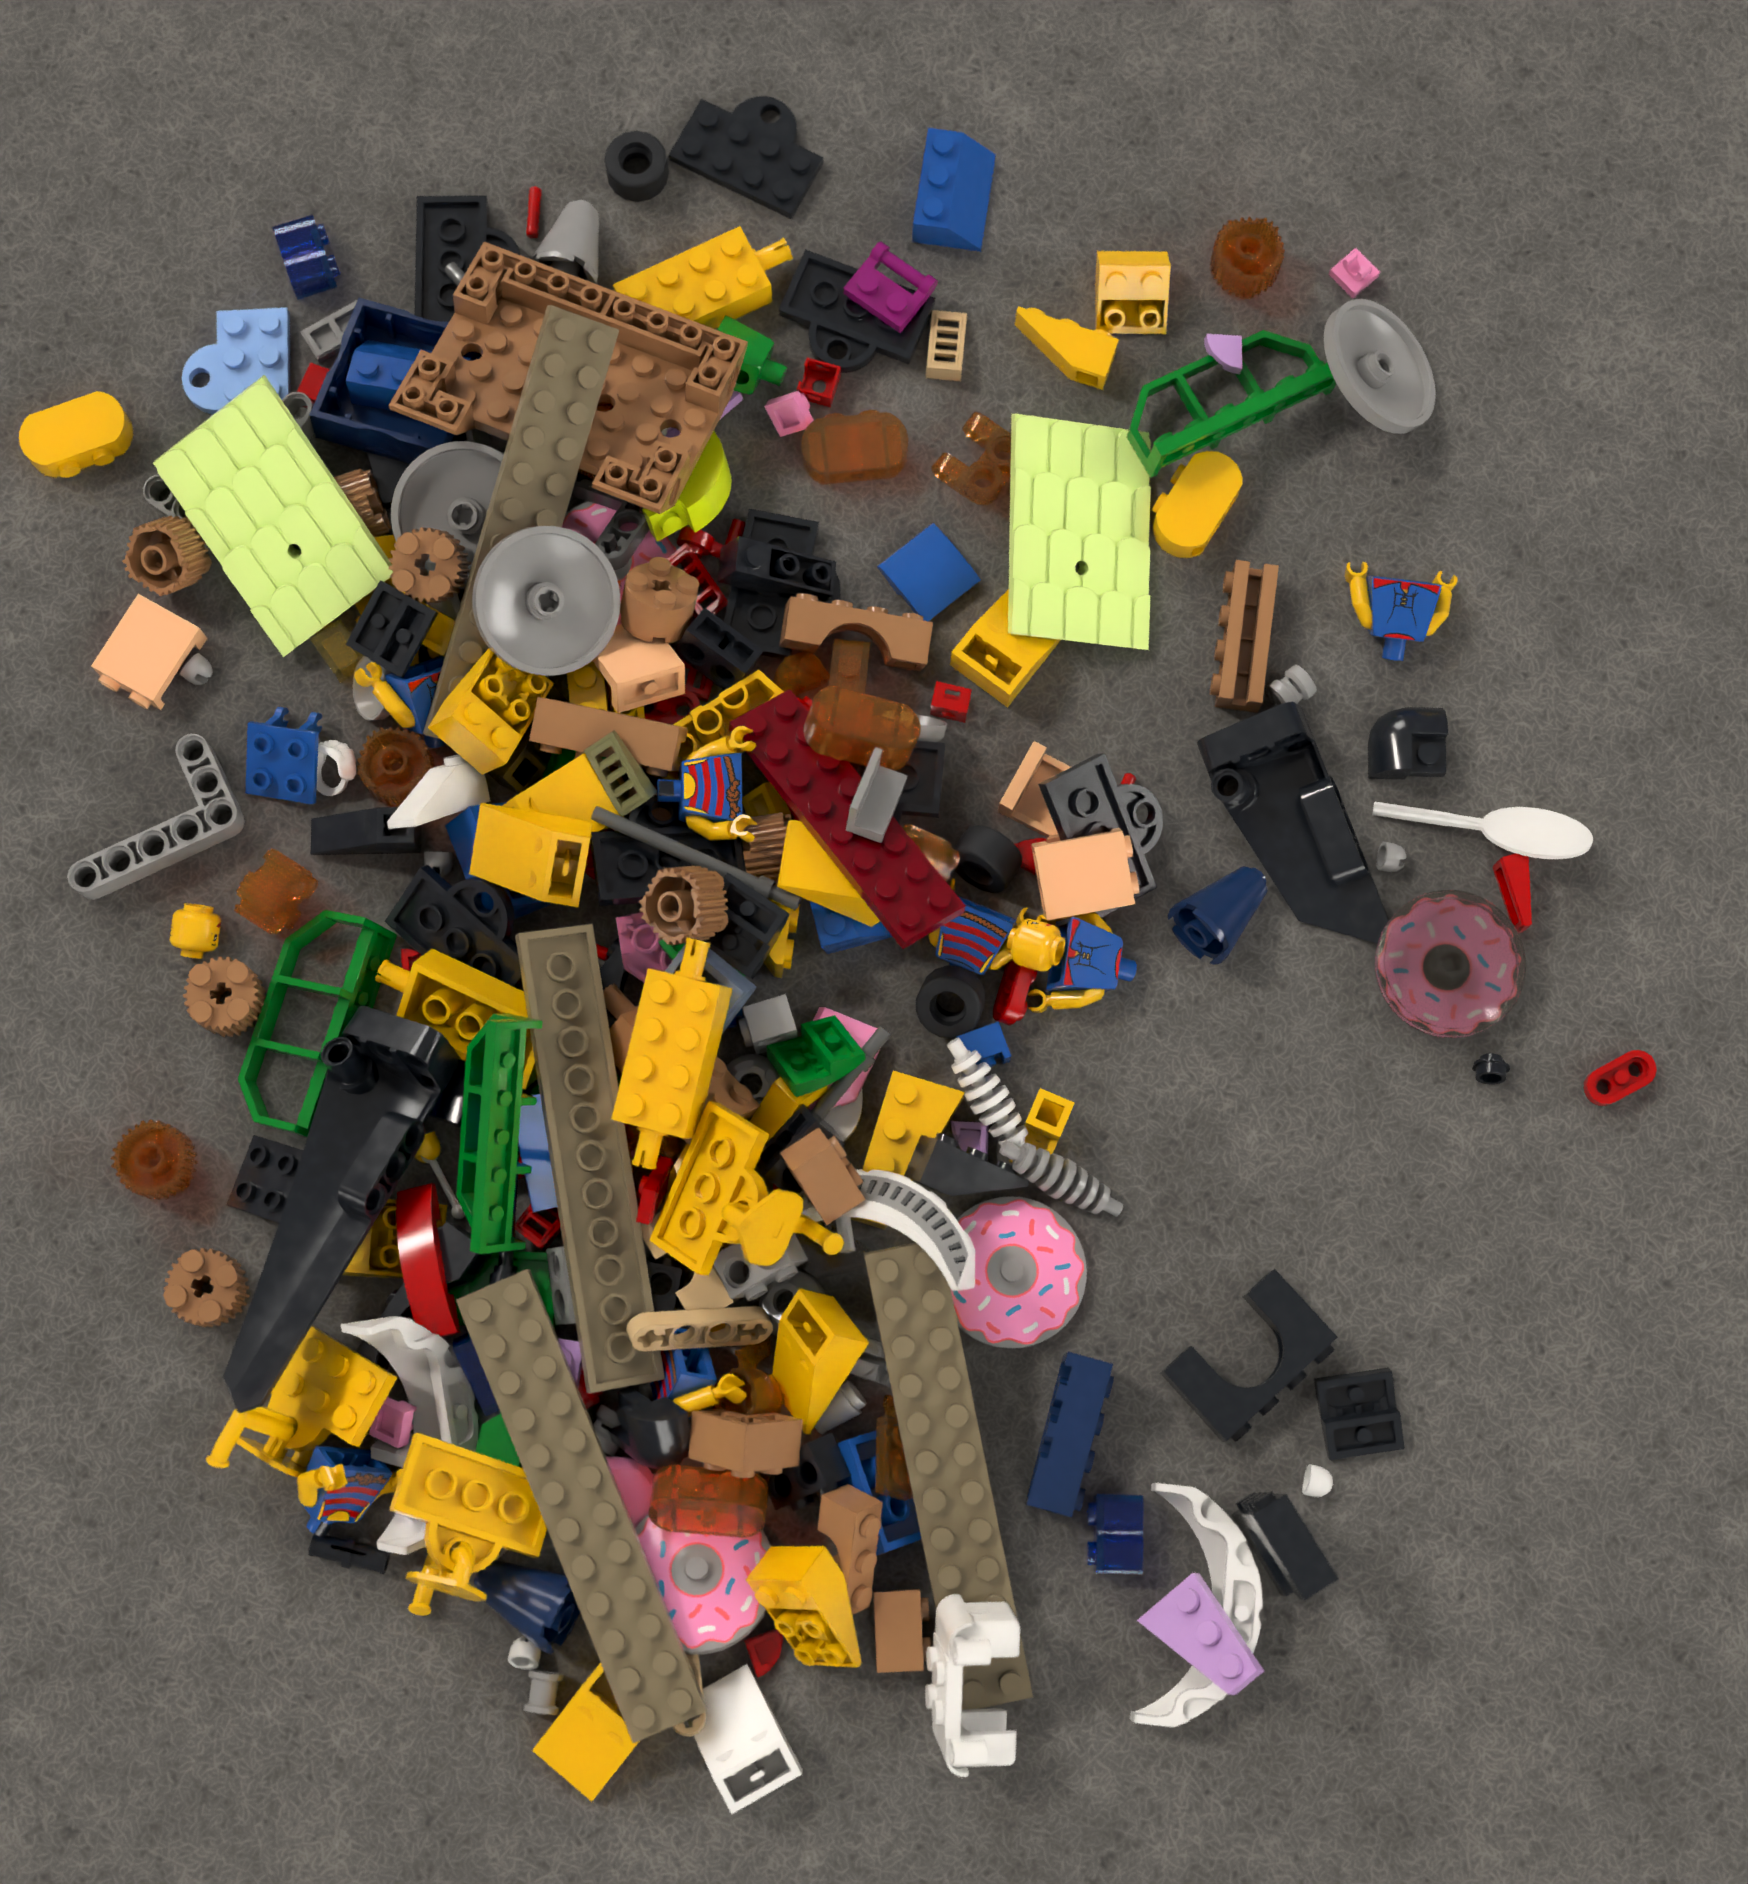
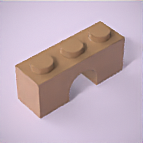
[818,1484,883,1615]

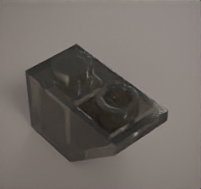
[796,1220,870,1280]

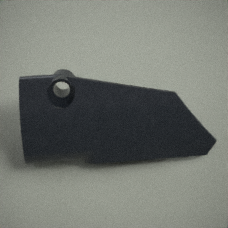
[1197,702,1390,944]

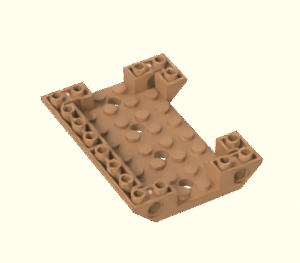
[389,242,748,514]

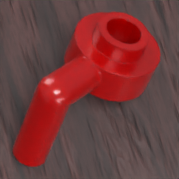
[676,519,746,559]

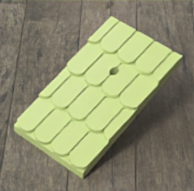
[153,375,393,657]
[1008,414,1151,650]

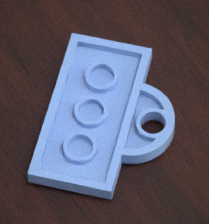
[182,307,291,414]

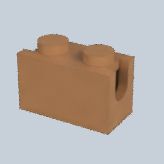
[873,1589,931,1673]

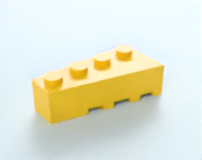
[851,1070,965,1230]

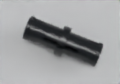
[308,1534,391,1574]

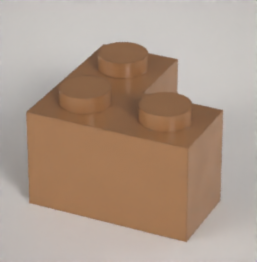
[780,1128,866,1225]
[688,1409,803,1478]

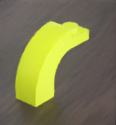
[642,431,732,542]

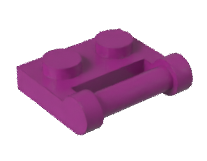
[844,241,938,333]

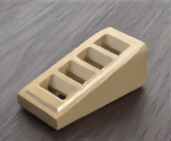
[926,310,967,381]

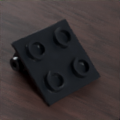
[227,1135,303,1223]

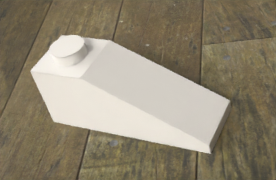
[387,754,490,829]

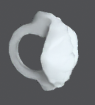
[317,740,356,796]

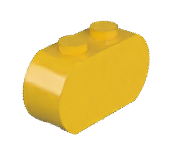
[19,391,133,478]
[1152,451,1242,558]

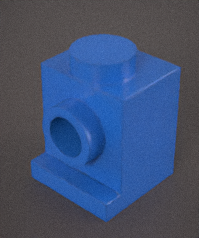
[953,1022,1011,1067]

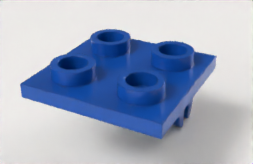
[245,707,322,804]

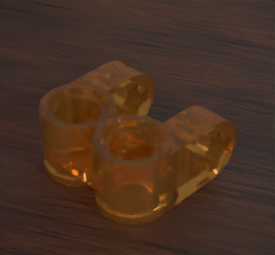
[931,412,1011,505]

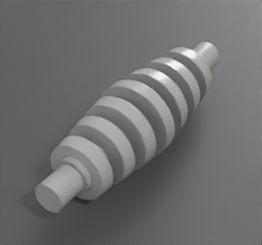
[999,1140,1123,1217]

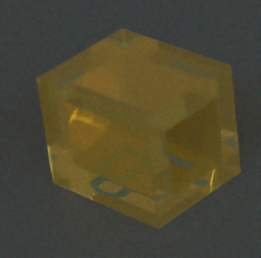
[310,619,364,683]

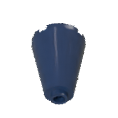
[1168,866,1268,965]
[474,1560,580,1654]

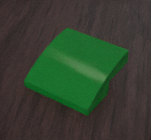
[767,1015,865,1097]

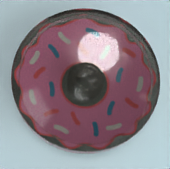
[1375,890,1526,1038]

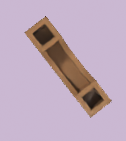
[779,594,933,671]

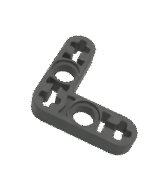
[571,469,650,570]

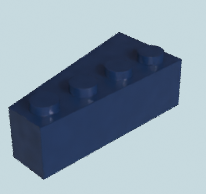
[1025,1352,1114,1517]

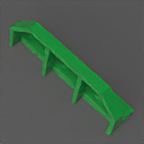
[1127,330,1336,478]
[238,910,397,1138]
[456,1013,542,1254]

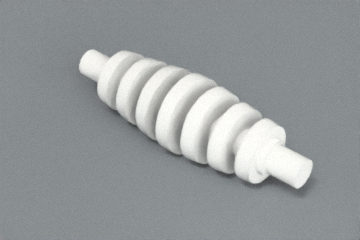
[947,1037,1028,1147]

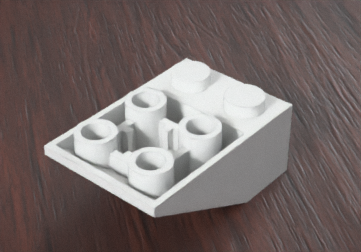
[687,1664,803,1814]

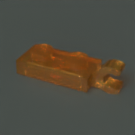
[875,1394,913,1501]

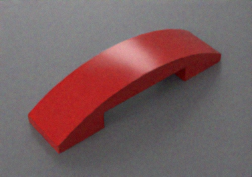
[396,1183,460,1337]

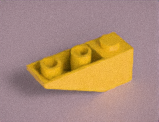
[1015,306,1119,390]

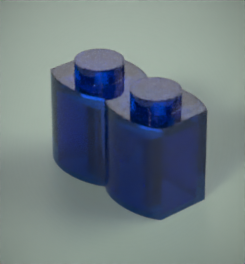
[272,215,341,300]
[1086,1494,1144,1575]

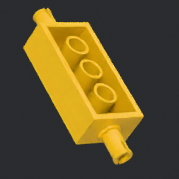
[613,226,793,329]
[611,938,733,1170]
[375,948,537,1089]

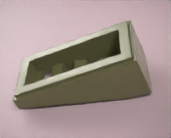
[584,730,658,817]

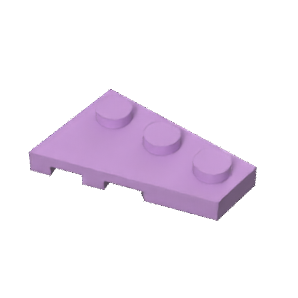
[1137,1573,1264,1695]

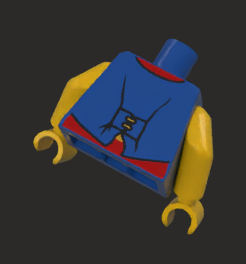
[1345,562,1458,661]
[354,648,446,748]
[1028,912,1137,1013]

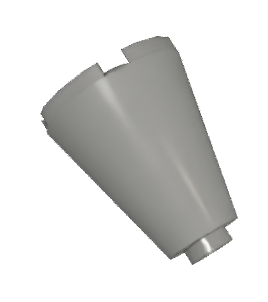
[531,200,599,285]

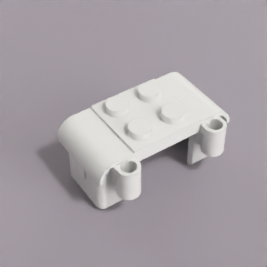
[925,1594,1020,1777]

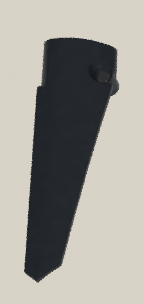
[223,1006,462,1413]

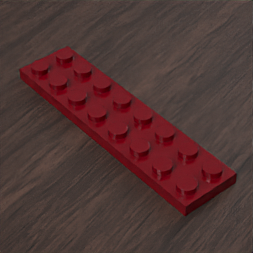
[728,689,966,949]

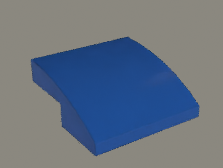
[877,523,981,621]

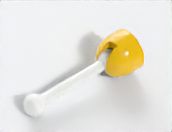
[414,1131,465,1219]

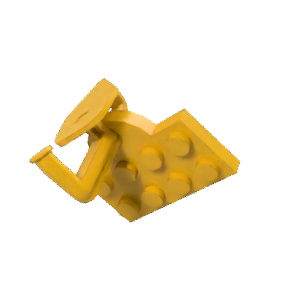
[649,1101,844,1276]
[206,1325,398,1477]
[389,1433,547,1616]

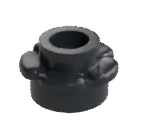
[1472,1053,1510,1085]

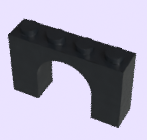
[1160,1269,1338,1442]
[1231,1491,1339,1600]

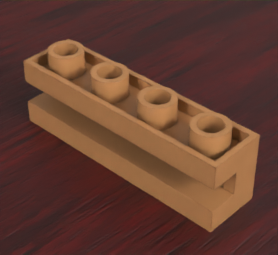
[1210,560,1279,713]
[529,697,688,777]

